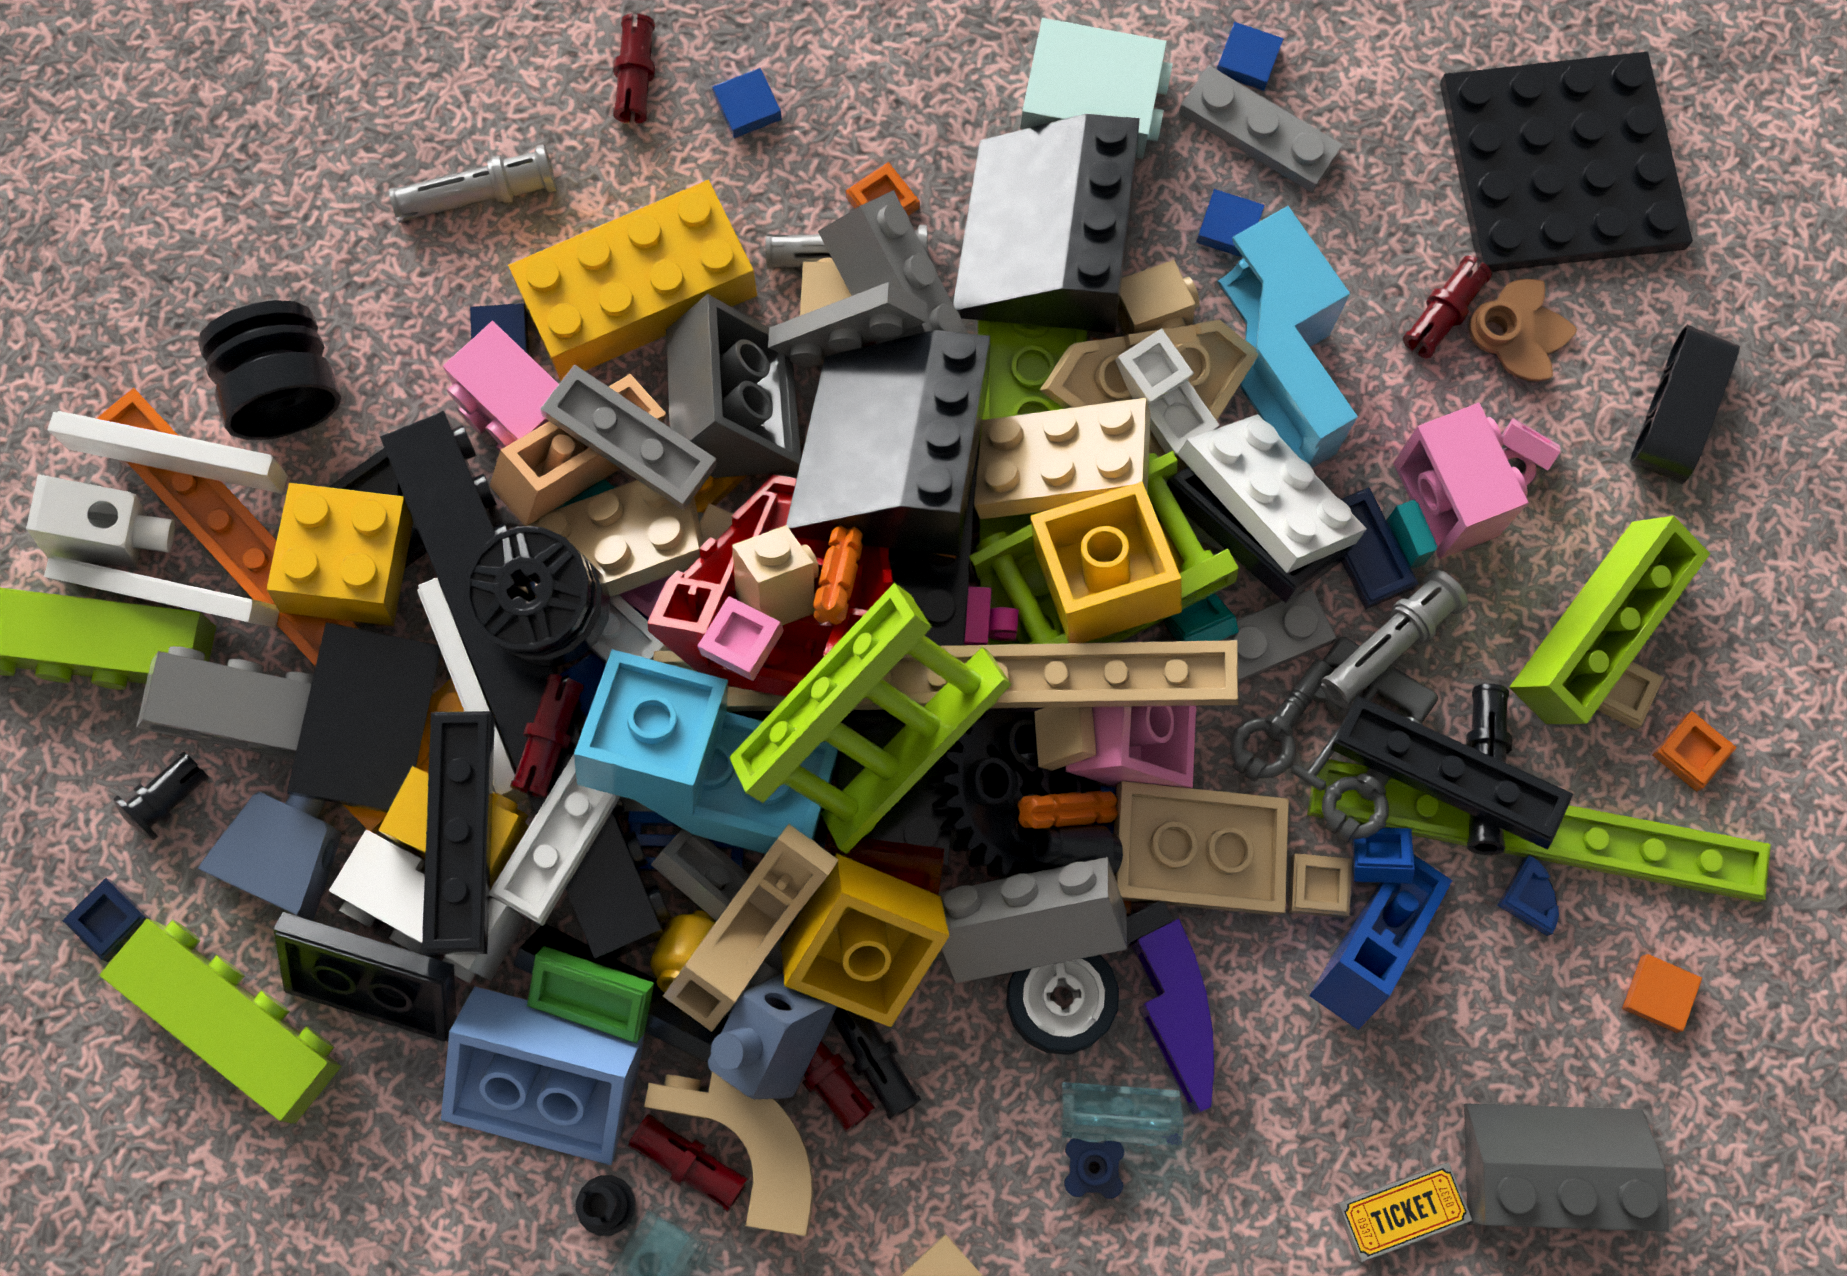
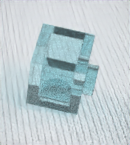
[609,1210,705,1276]

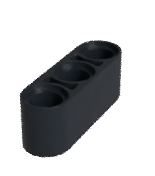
[1630,324,1740,484]

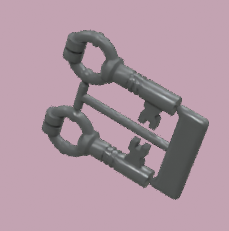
[1230,637,1438,843]

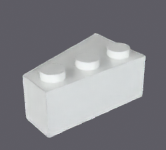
[329,829,527,983]

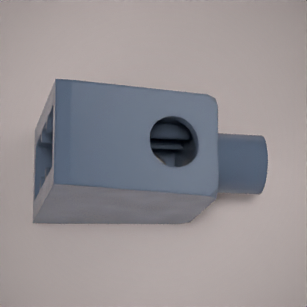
[198,791,342,921]
[708,973,837,1099]

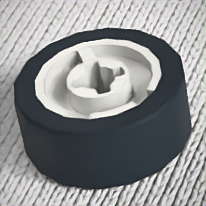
[1006,955,1119,1055]

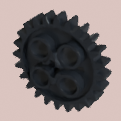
[929,708,1100,878]

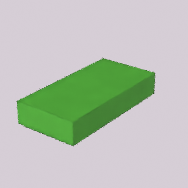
[527,946,654,1043]

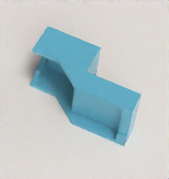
[1217,206,1358,468]
[574,649,839,854]

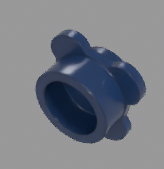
[1064,1137,1124,1199]

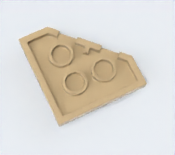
[1040,320,1258,473]

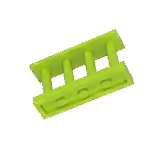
[969,451,1239,644]
[729,583,1011,854]

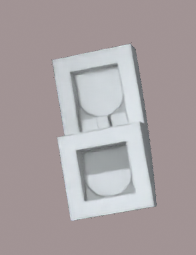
[1115,328,1220,456]

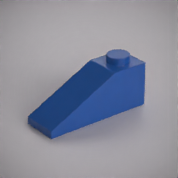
[1309,854,1453,1030]

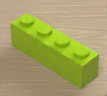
[1509,516,1710,724]
[0,587,217,690]
[99,918,342,1124]

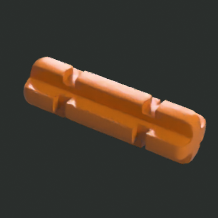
[813,525,863,625]
[1018,791,1118,829]

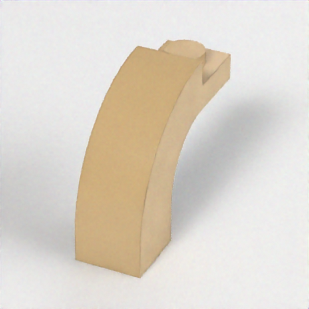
[663,824,838,1032]
[644,1072,814,1236]

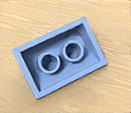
[441,986,645,1165]

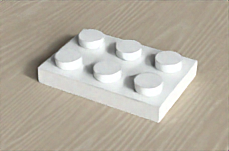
[1178,414,1367,573]

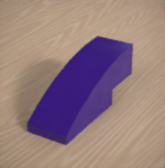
[1132,919,1214,1115]

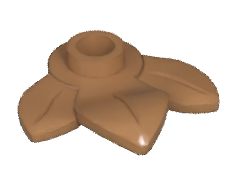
[1468,279,1577,382]

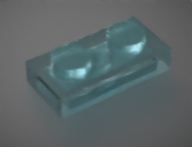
[1060,1082,1184,1146]

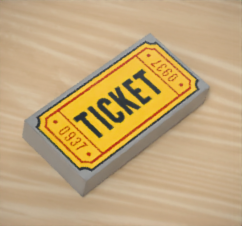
[1335,1162,1472,1262]

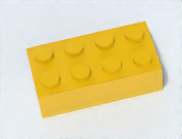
[508,179,758,381]

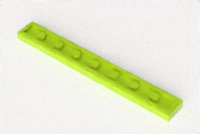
[1307,759,1771,902]

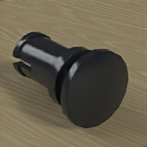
[113,751,209,840]
[575,1175,636,1236]

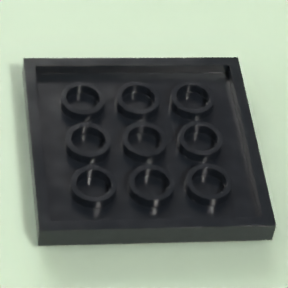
[1440,51,1693,272]

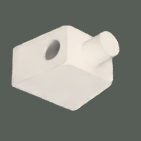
[26,475,175,567]

